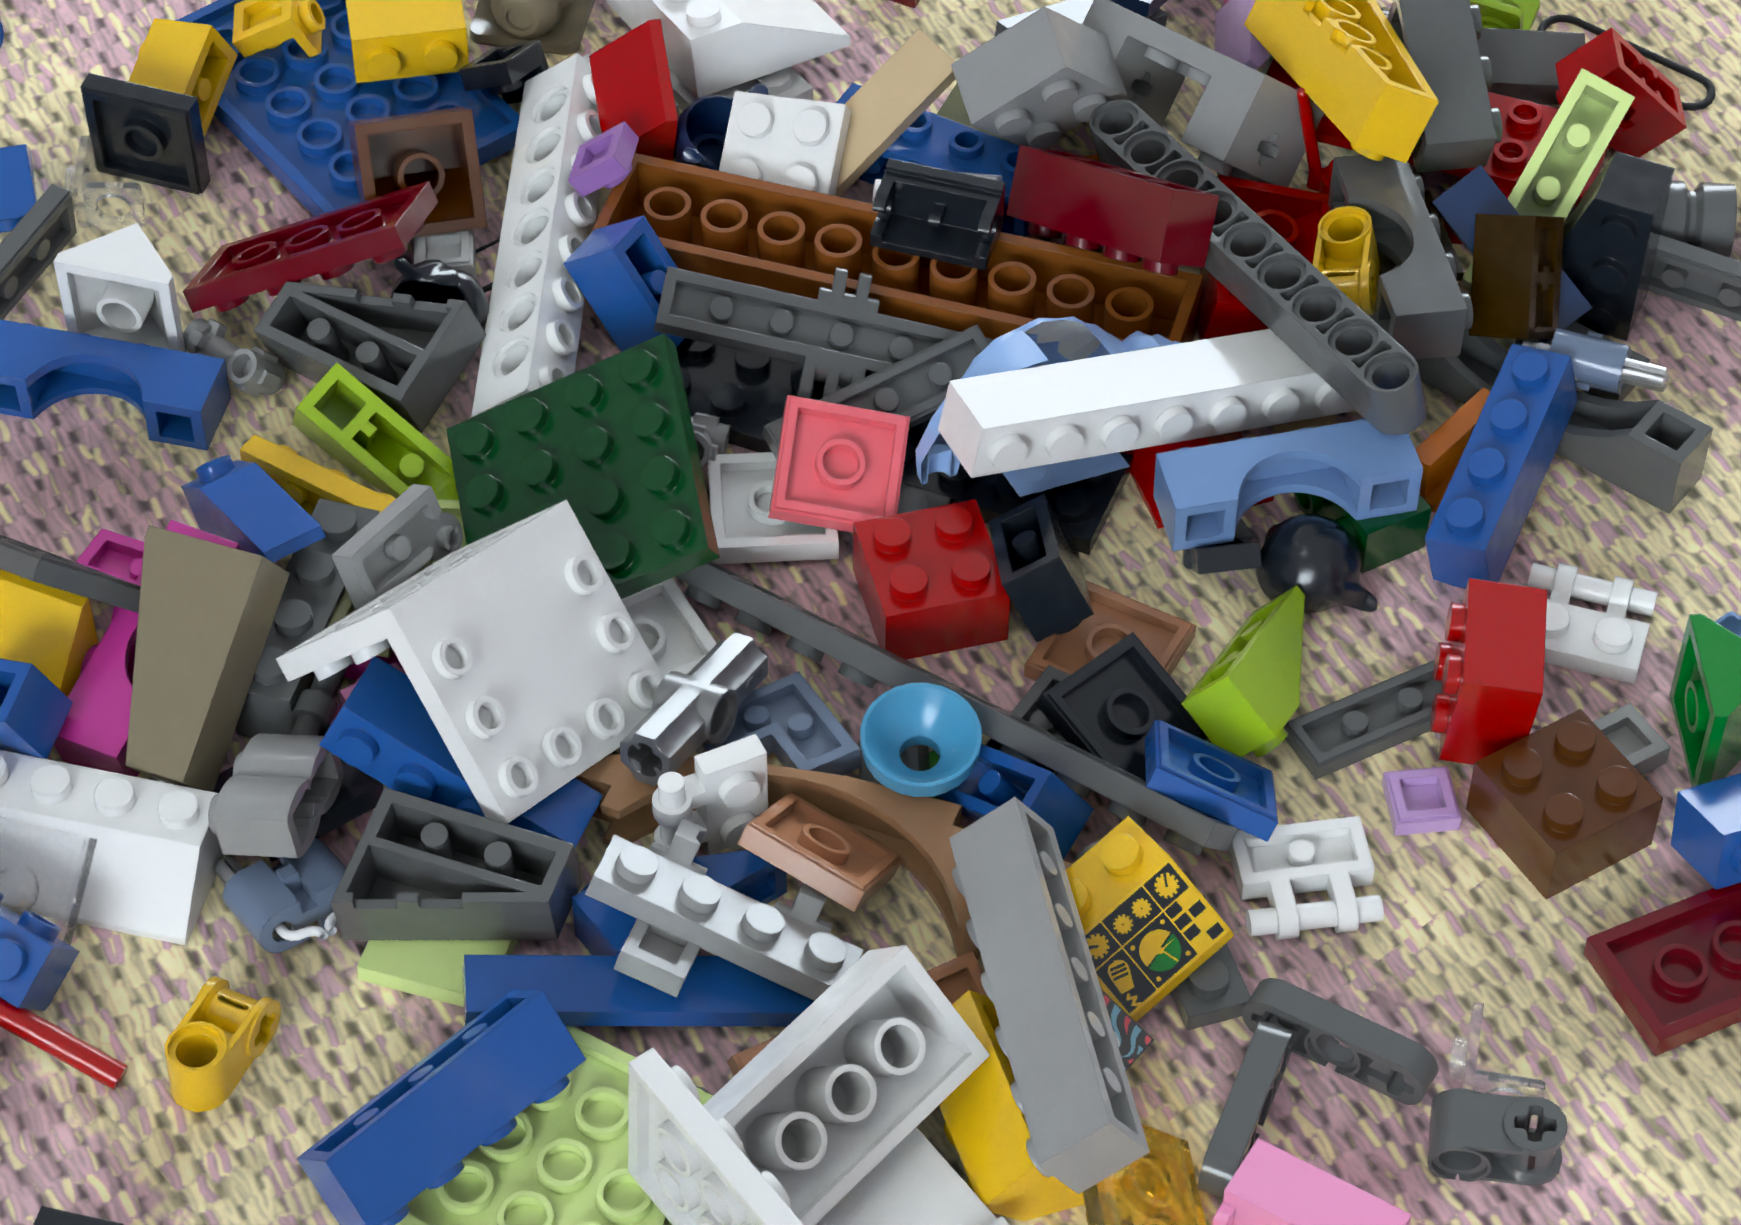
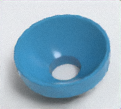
[860,683,982,797]

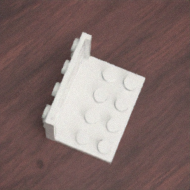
[276,499,664,824]
[628,1047,1010,1225]

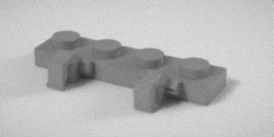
[585,818,863,1001]

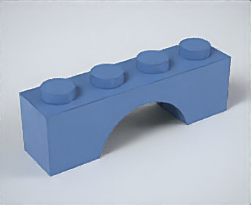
[1153,418,1423,551]

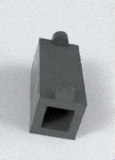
[1478,28,1585,105]

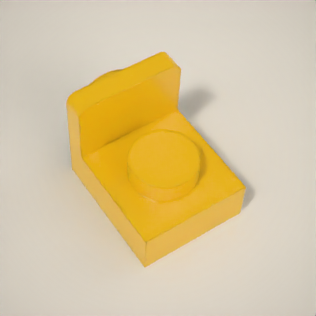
[232,0,326,58]

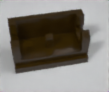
[1469,214,1565,339]

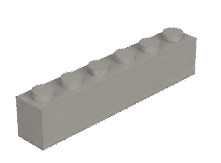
[949,797,1150,1194]

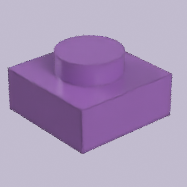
[568,121,639,197]

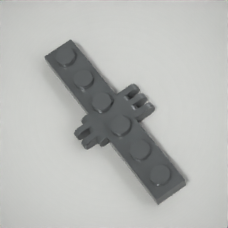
[654,266,994,399]

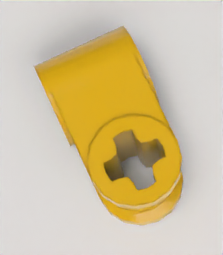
[1312,206,1381,316]
[164,976,281,1112]

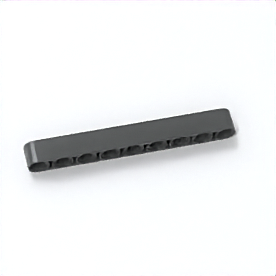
[1089,99,1427,435]

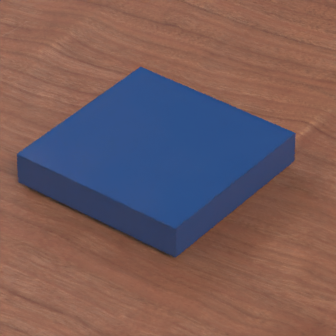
[1145,720,1278,842]

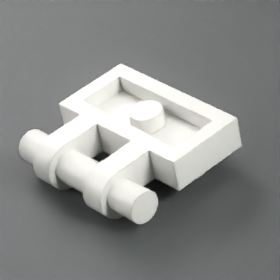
[1527,563,1658,685]
[652,734,768,855]
[1228,816,1384,940]

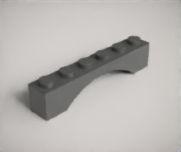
[1378,265,1713,514]

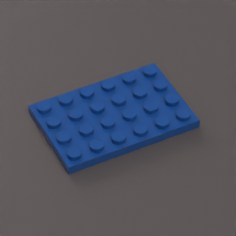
[176,0,520,217]

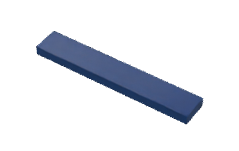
[463,955,861,1027]

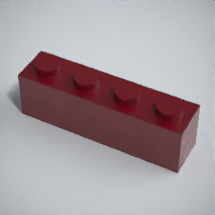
[1006,145,1219,275]

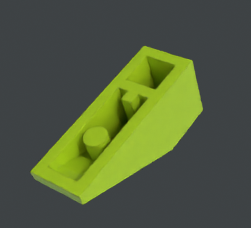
[292,362,459,500]
[1181,586,1305,758]

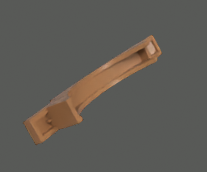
[575,754,1073,960]

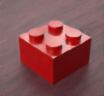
[853,499,1010,660]
[1430,578,1547,765]

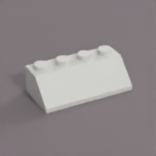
[0,750,225,946]
[703,945,990,1225]

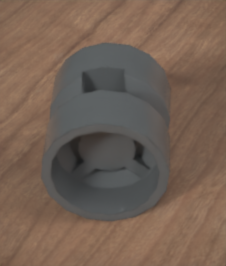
[1660,180,1737,257]

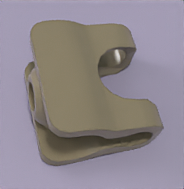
[470,0,595,54]

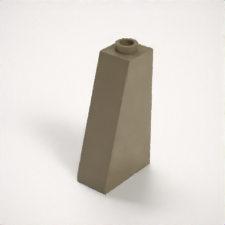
[126,525,290,792]

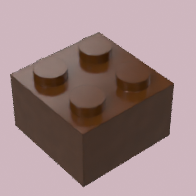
[1466,709,1663,900]

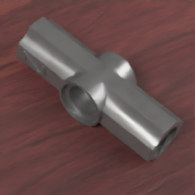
[620,632,768,786]

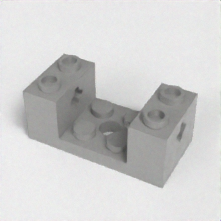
[1082,0,1324,187]

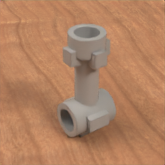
[183,318,285,398]
[691,412,731,467]

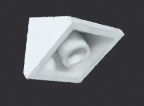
[53,223,186,352]

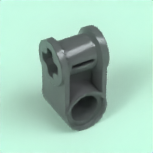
[1428,1088,1568,1186]

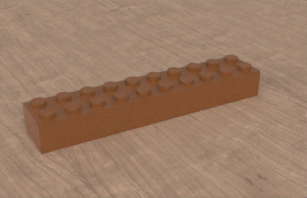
[591,153,1203,343]

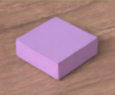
[1382,766,1462,836]

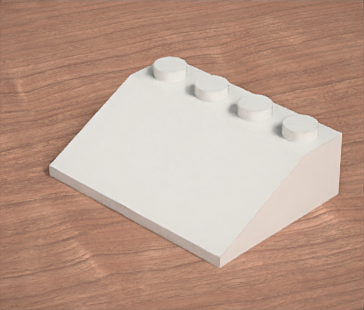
[606,0,851,98]

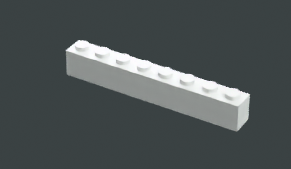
[938,315,1374,478]

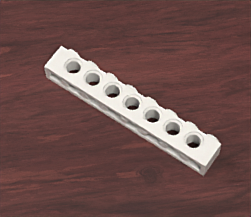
[471,53,602,418]

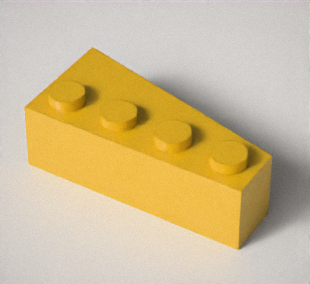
[1244,0,1439,163]

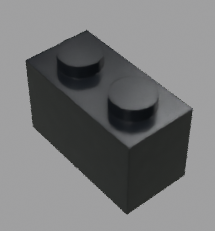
[988,494,1094,642]

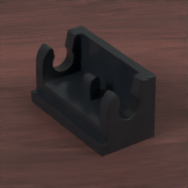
[870,158,1005,270]

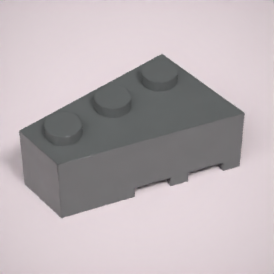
[1387,0,1503,173]
[254,281,487,433]
[331,788,583,940]

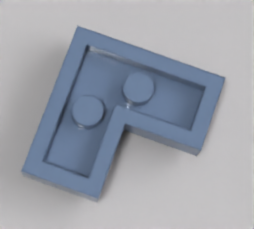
[696,671,862,775]

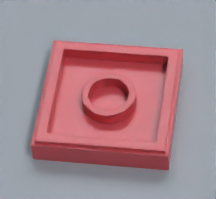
[768,395,910,533]

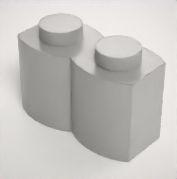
[208,733,344,858]

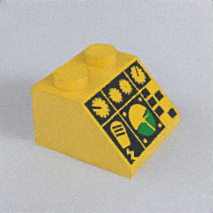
[1066,816,1234,1022]

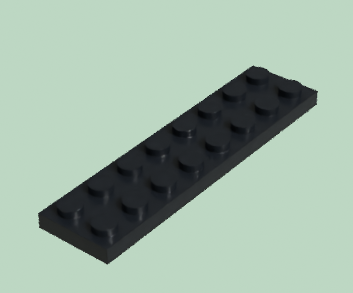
[676,338,1133,555]

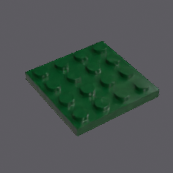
[446,333,720,599]

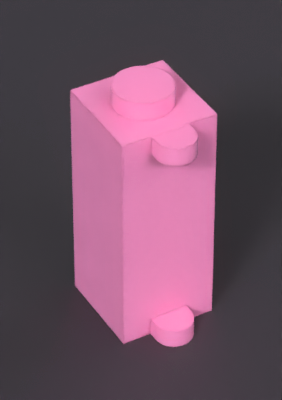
[1212,1138,1412,1225]

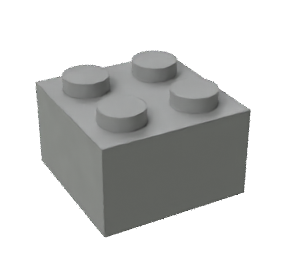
[951,6,1127,148]

